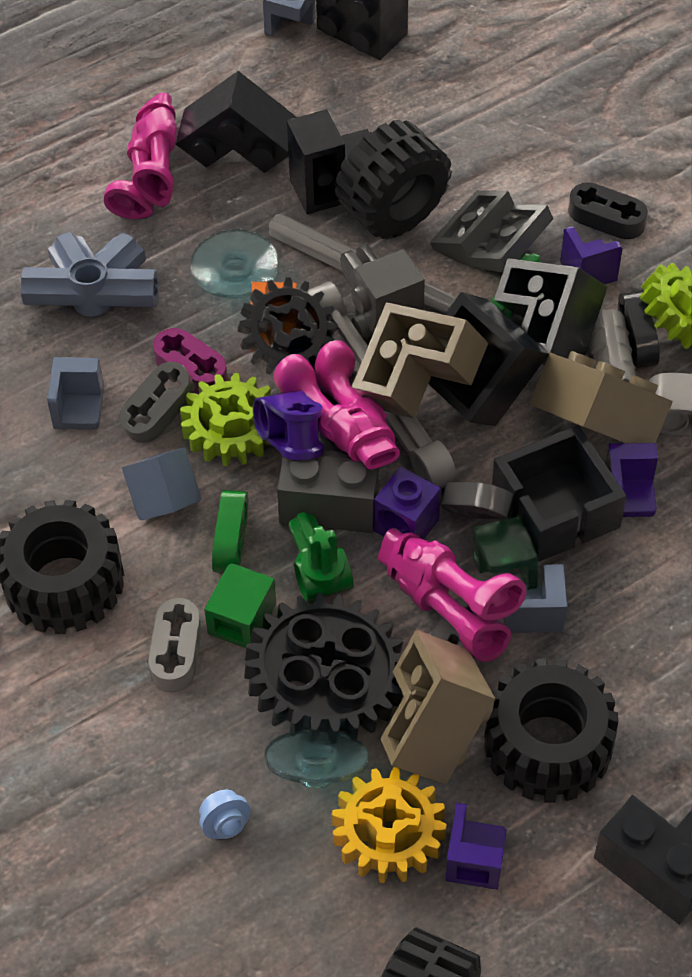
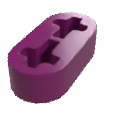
[153,328,228,395]

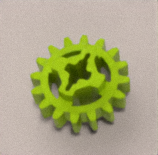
[640,263,692,349]
[180,373,271,466]

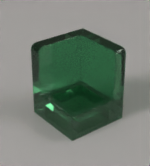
[473,516,538,590]

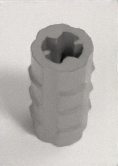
[588,309,636,382]

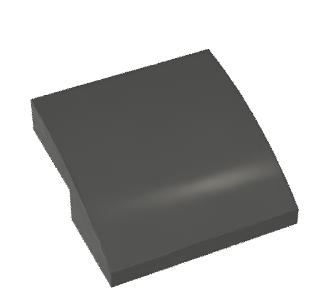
[430,190,554,272]

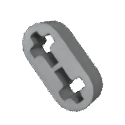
[148,598,201,692]

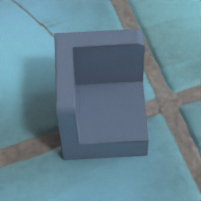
[263,0,316,36]
[47,357,104,429]
[122,447,201,520]
[503,564,567,633]

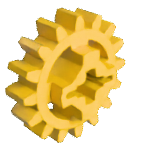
[332,767,447,883]

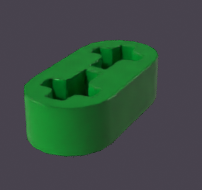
[212,490,249,573]

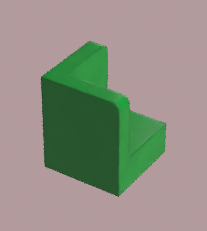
[204,563,276,648]

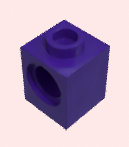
[374,466,441,539]

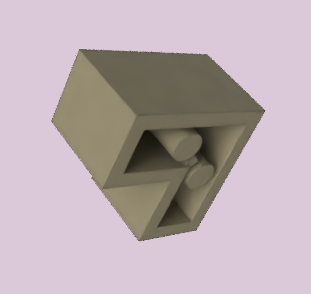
[351,302,488,418]
[529,351,673,443]
[380,630,495,785]

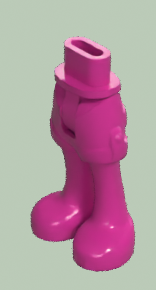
[103,92,177,219]
[273,340,400,470]
[378,528,527,662]

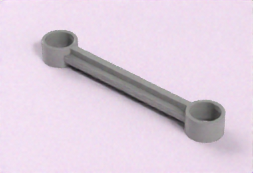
[306,281,457,489]

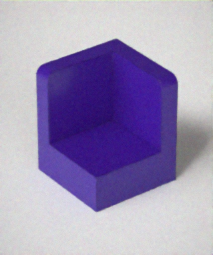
[560,226,622,285]
[605,443,658,517]
[445,802,507,890]

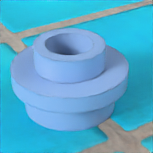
[199,790,251,839]

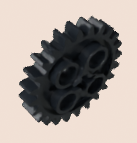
[244,593,403,744]

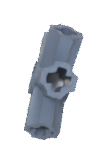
[21,232,159,317]

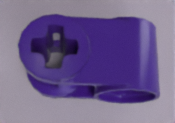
[253,390,324,460]

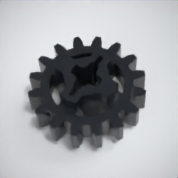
[237,277,338,375]

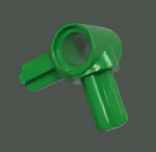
[289,512,354,603]

